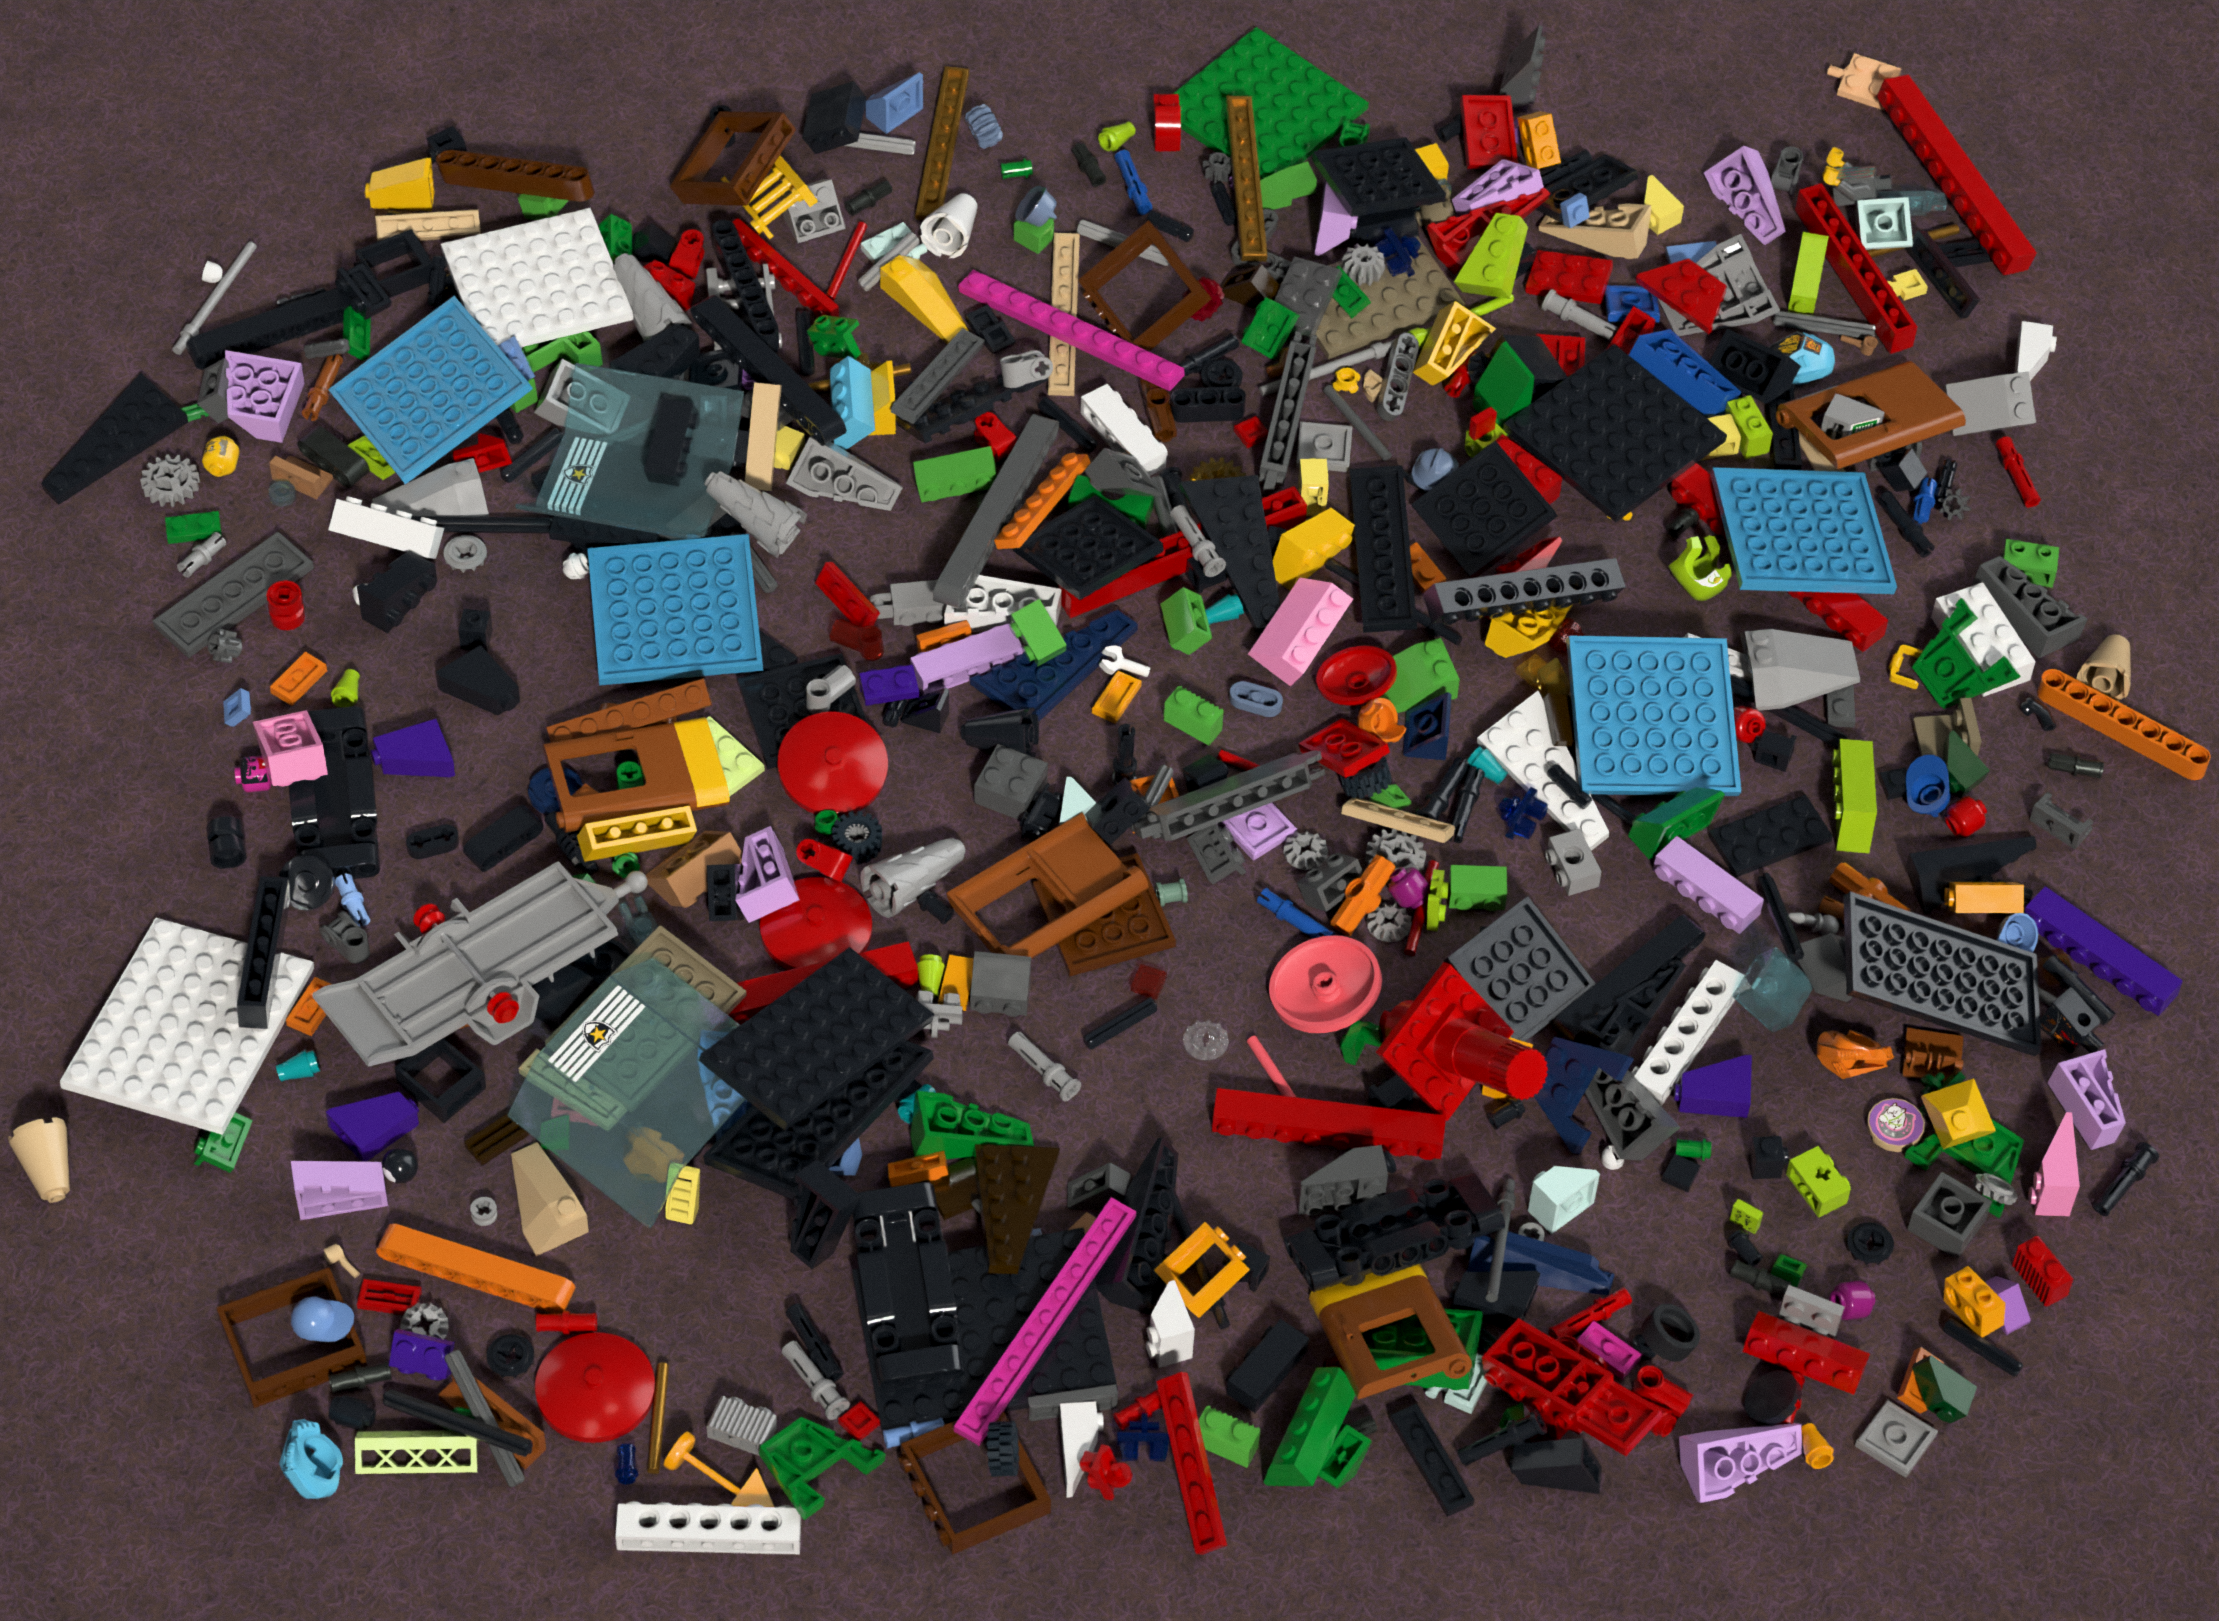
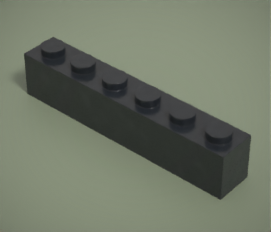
[237,876,290,1029]

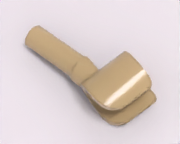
[324,1244,360,1278]

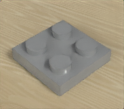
[1779,1285,1844,1340]

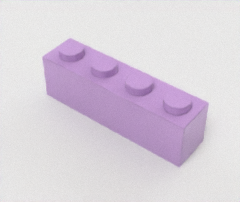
[910,623,1023,695]
[1653,836,1764,934]

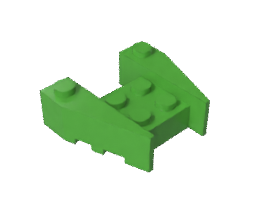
[510,331,603,413]

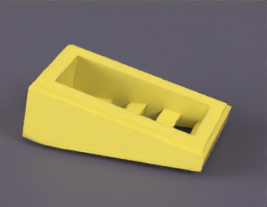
[665,1163,700,1224]

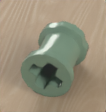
[1155,878,1188,907]

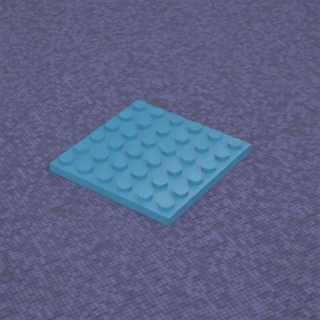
[328,296,533,484]
[1711,467,1897,594]
[588,534,763,686]
[1566,636,1741,796]

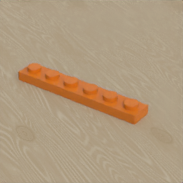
[994,453,1091,549]

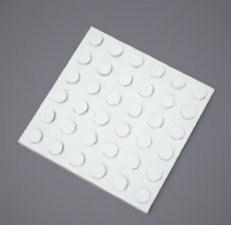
[441,208,634,347]

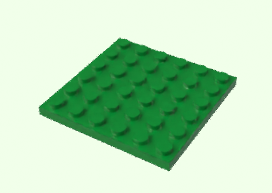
[1173,27,1369,180]

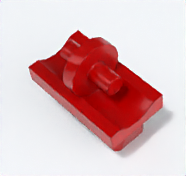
[1079,1444,1133,1501]

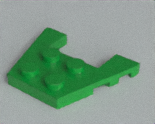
[1912,598,2021,709]
[1905,1119,2024,1218]
[759,1417,886,1520]

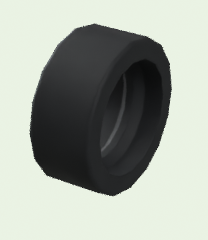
[1641,1304,1700,1362]

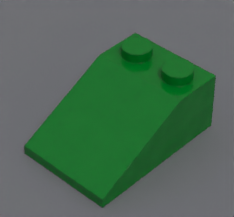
[1473,342,1535,435]

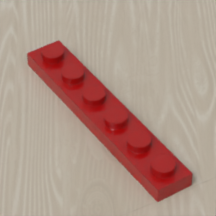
[732,218,839,318]
[1157,1372,1227,1555]

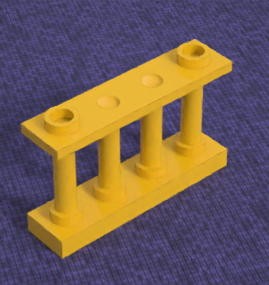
[721,155,818,239]

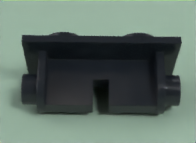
[1020,783,1063,840]

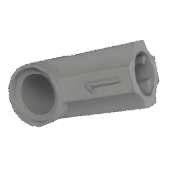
[806,665,856,714]

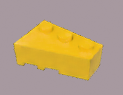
[1413,301,1496,386]
[1273,508,1355,591]

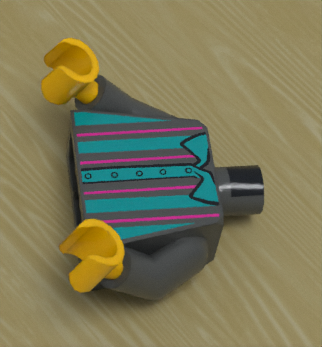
[1822,147,1892,206]

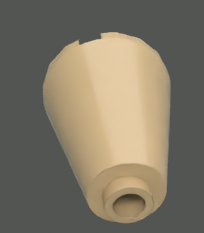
[2076,635,2131,702]
[8,1118,70,1203]

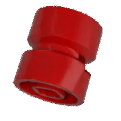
[266,580,305,631]

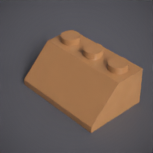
[646,831,743,908]

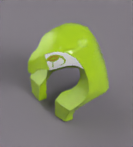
[1668,536,1732,601]

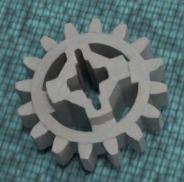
[140,454,200,507]
[1365,829,1426,882]

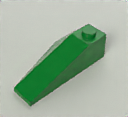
[910,1091,1034,1159]

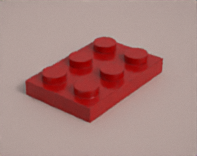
[1460,95,1518,169]
[1526,250,1613,304]
[1298,718,1390,778]

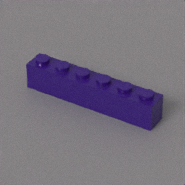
[2024,886,2183,1016]

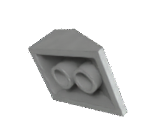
[534,359,631,436]
[1944,371,2036,436]

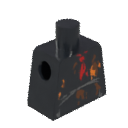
[2040,987,2105,1053]

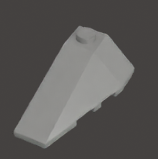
[786,436,903,511]
[372,458,489,517]

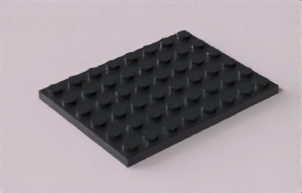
[852,1227,1118,1435]

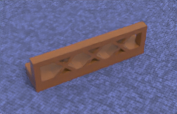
[438,1376,546,1470]

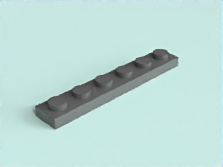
[891,328,985,424]

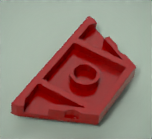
[1636,258,1726,334]

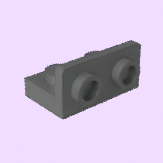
[1187,824,1246,884]

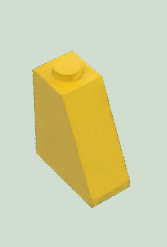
[365,158,435,211]

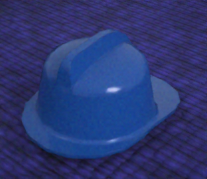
[1906,755,1950,817]

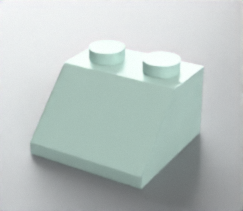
[1854,197,1913,250]
[1528,1166,1600,1234]

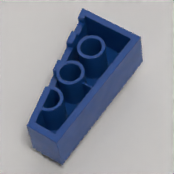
[1629,329,1741,418]

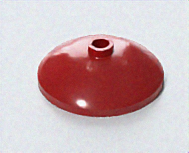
[1316,646,1397,706]

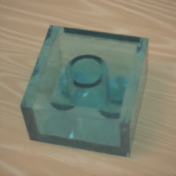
[1732,947,1813,1032]

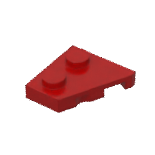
[1535,334,1585,377]

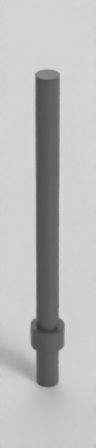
[1486,1179,1516,1302]

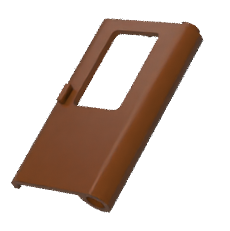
[1776,361,1966,469]
[946,813,1149,959]

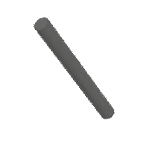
[1323,385,1392,461]

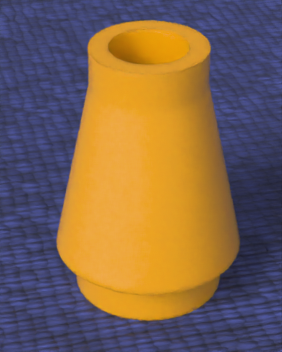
[1801,1423,1834,1469]

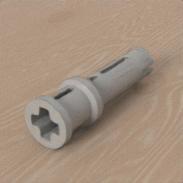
[1541,289,1618,342]
[1170,505,1226,577]
[1008,1031,1081,1101]
[782,1341,850,1420]

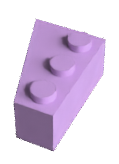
[1452,159,1544,217]
[735,826,800,923]
[2048,1049,2126,1150]
[291,1161,388,1220]

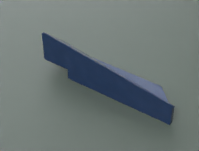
[1467,1232,1615,1295]

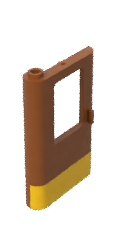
[542,717,730,833]
[1309,1264,1472,1400]

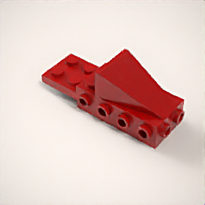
[1482,1318,1663,1456]

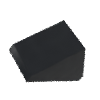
[632,223,678,264]
[900,687,949,734]

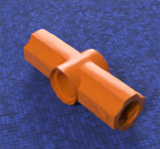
[1330,854,1396,937]
[1829,862,1910,911]

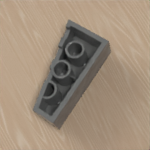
[1971,556,2088,658]
[1585,1068,1680,1161]

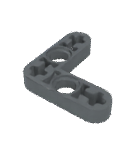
[1231,209,1292,285]

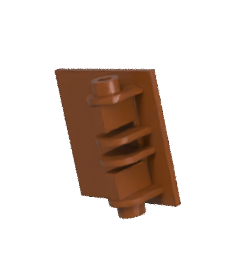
[1902,1028,1964,1082]

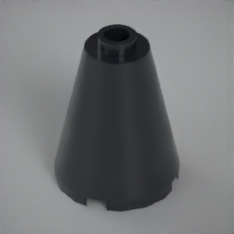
[961,707,1039,758]

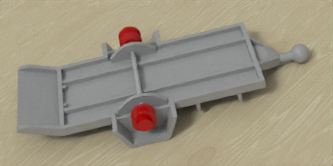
[312,861,648,1067]

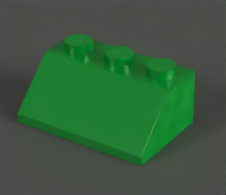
[1628,787,1725,859]

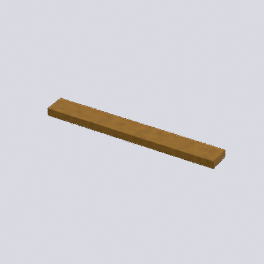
[915,66,969,220]
[1226,96,1268,262]

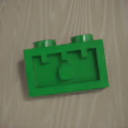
[598,214,632,264]
[193,1112,253,1173]

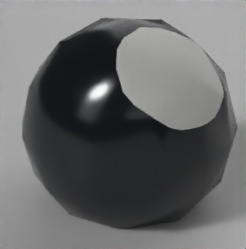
[382,1149,418,1184]

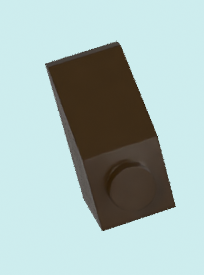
[1220,264,1280,309]

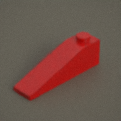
[1484,536,1562,620]

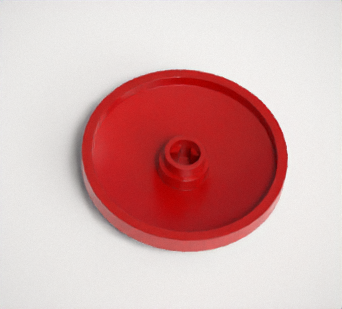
[777,712,888,817]
[760,877,872,970]
[535,1332,655,1443]

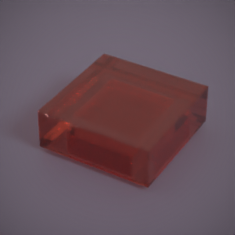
[1131,964,1167,1000]

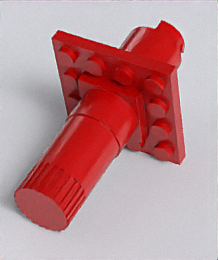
[1376,962,1548,1121]

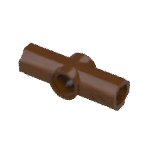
[1138,377,1177,443]

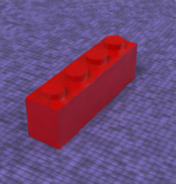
[1742,1311,1870,1395]

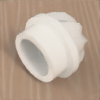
[563,553,590,579]

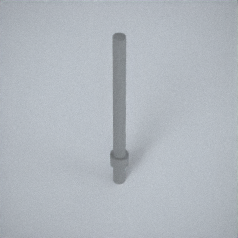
[172,242,257,355]
[1259,339,1396,397]

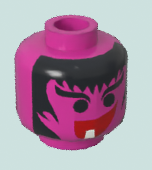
[235,755,272,792]

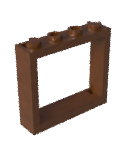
[670,111,796,206]
[1078,220,1212,352]
[216,1267,367,1408]
[898,1411,1051,1555]

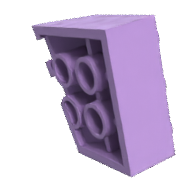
[225,350,305,443]

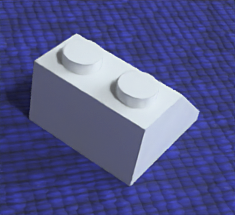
[1146,1280,1195,1368]

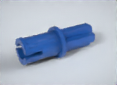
[1913,478,1937,524]

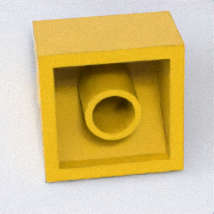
[869,361,896,435]

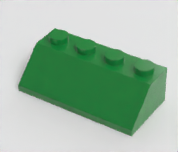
[1263,1367,1355,1486]

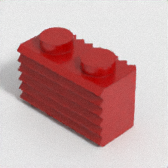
[2012,1236,2074,1307]

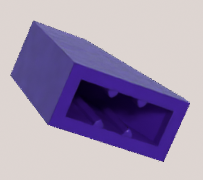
[370,719,455,777]
[1674,1055,1752,1118]
[326,1092,419,1162]

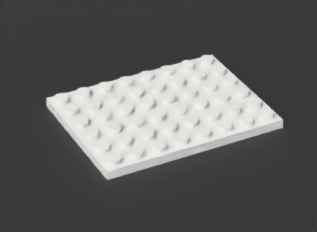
[60,918,314,1135]

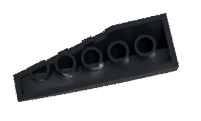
[1095,1137,1179,1315]

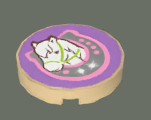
[1866,1098,1925,1152]

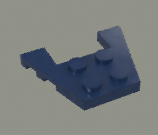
[1534,1037,1634,1154]

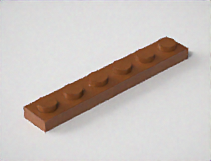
[546,678,713,743]

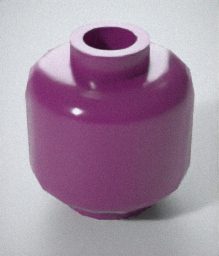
[1388,867,1429,909]
[1829,1281,1875,1320]

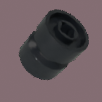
[206,816,247,869]

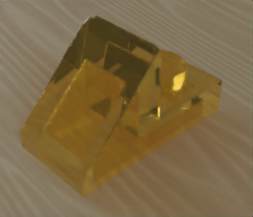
[1516,653,1571,698]

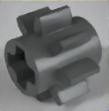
[1202,152,1233,184]
[1938,488,1972,520]
[208,629,242,663]

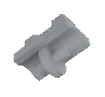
[916,991,963,1038]

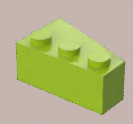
[1454,213,1528,299]

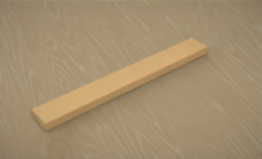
[1048,233,1080,396]

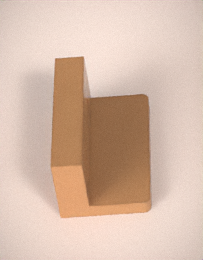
[270,456,333,500]

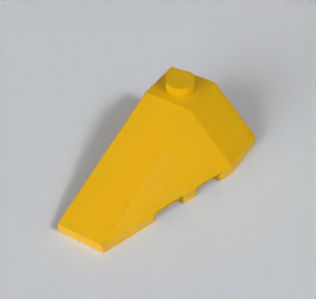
[880,255,969,344]
[1484,604,1573,658]

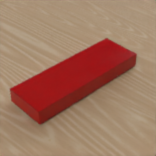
[815,562,880,634]

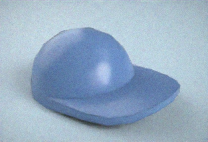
[1996,913,2039,953]
[291,1296,354,1342]

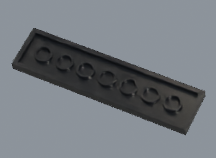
[1350,465,1417,633]

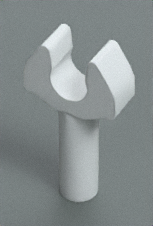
[1099,646,1150,677]

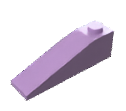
[1314,180,1358,256]

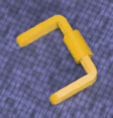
[1889,645,1923,689]

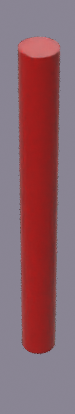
[826,222,867,301]
[1404,860,1439,956]

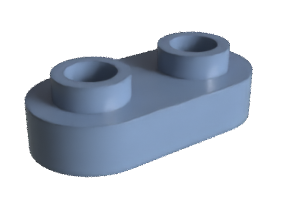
[1229,681,1283,717]

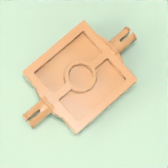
[1827,53,1901,110]

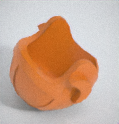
[1357,698,1407,743]

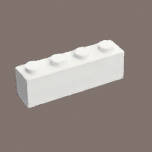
[1081,384,1168,476]
[329,496,444,559]

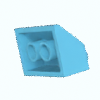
[830,356,875,450]

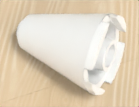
[920,194,977,258]

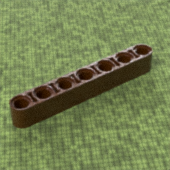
[436,150,595,202]

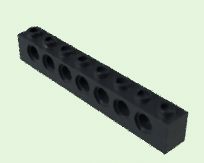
[1422,558,1626,625]

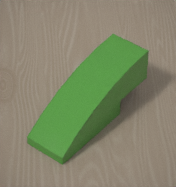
[1260,161,1317,210]

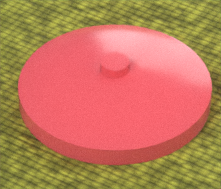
[1269,935,1382,1033]

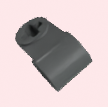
[1771,147,1803,196]
[319,911,370,964]

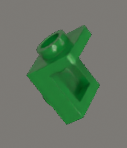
[1340,1021,1383,1065]

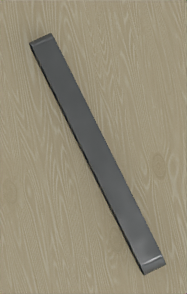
[933,414,1059,608]

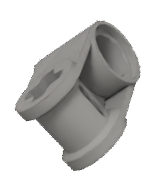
[1000,350,1053,388]

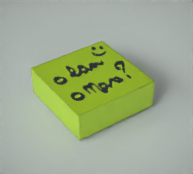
[1730,1199,1763,1234]

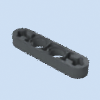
[1377,333,1419,421]

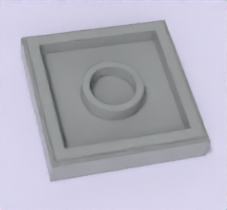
[1296,422,1353,472]
[1855,1400,1938,1478]

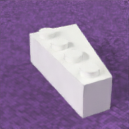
[945,575,1061,632]

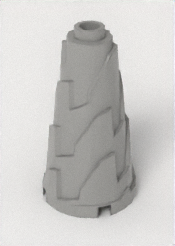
[613,254,693,343]
[704,471,807,558]
[861,838,965,918]

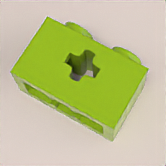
[1724,395,1773,459]
[1786,1146,1851,1218]

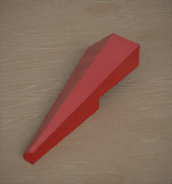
[1427,188,1551,275]

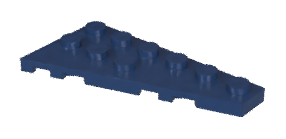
[970,610,1138,721]

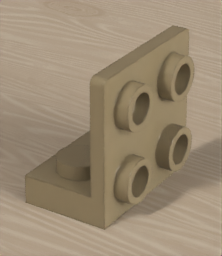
[1913,698,1982,760]

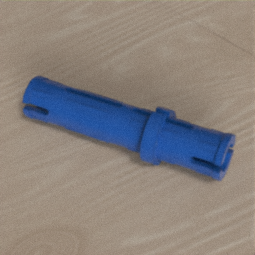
[1115,150,1153,215]
[1257,888,1335,938]

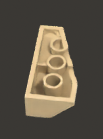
[1538,204,1651,259]
[511,1142,589,1256]

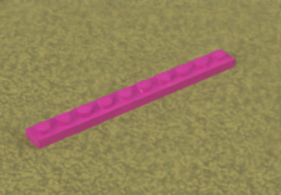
[958,270,1185,391]
[954,1197,1136,1446]

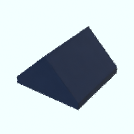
[1403,692,1452,760]

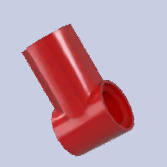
[1632,1366,1693,1418]

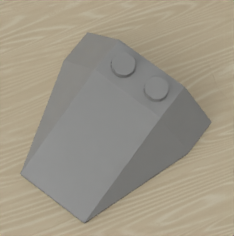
[1658,234,1780,336]
[1740,629,1860,711]

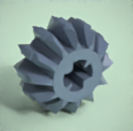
[965,104,1003,149]

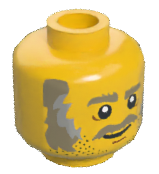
[202,436,240,477]

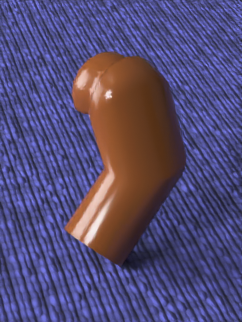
[1266,348,1289,379]

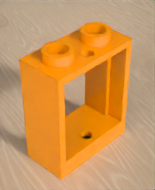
[1944,882,2024,913]
[1154,1222,1250,1318]

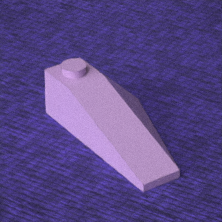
[1704,146,1786,245]
[1679,1423,1802,1503]

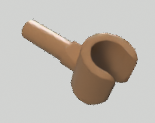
[1841,335,1878,356]

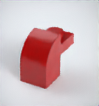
[1153,94,1181,151]

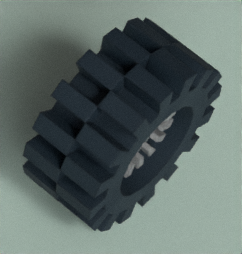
[1339,756,1392,799]
[832,811,882,864]
[987,1421,1019,1477]

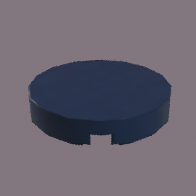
[528,768,583,815]

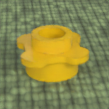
[1333,368,1360,393]

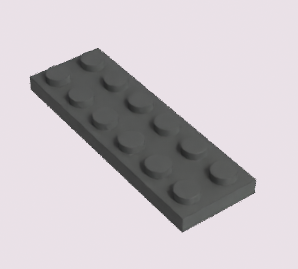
[153,532,314,658]

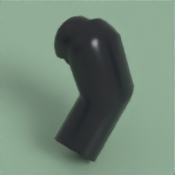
[2020,698,2057,731]

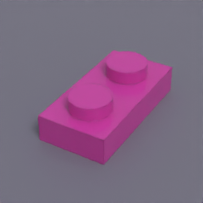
[1577,1321,1641,1380]

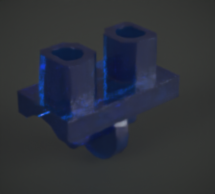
[1375,228,1421,277]
[1499,787,1548,840]
[1117,1413,1171,1462]

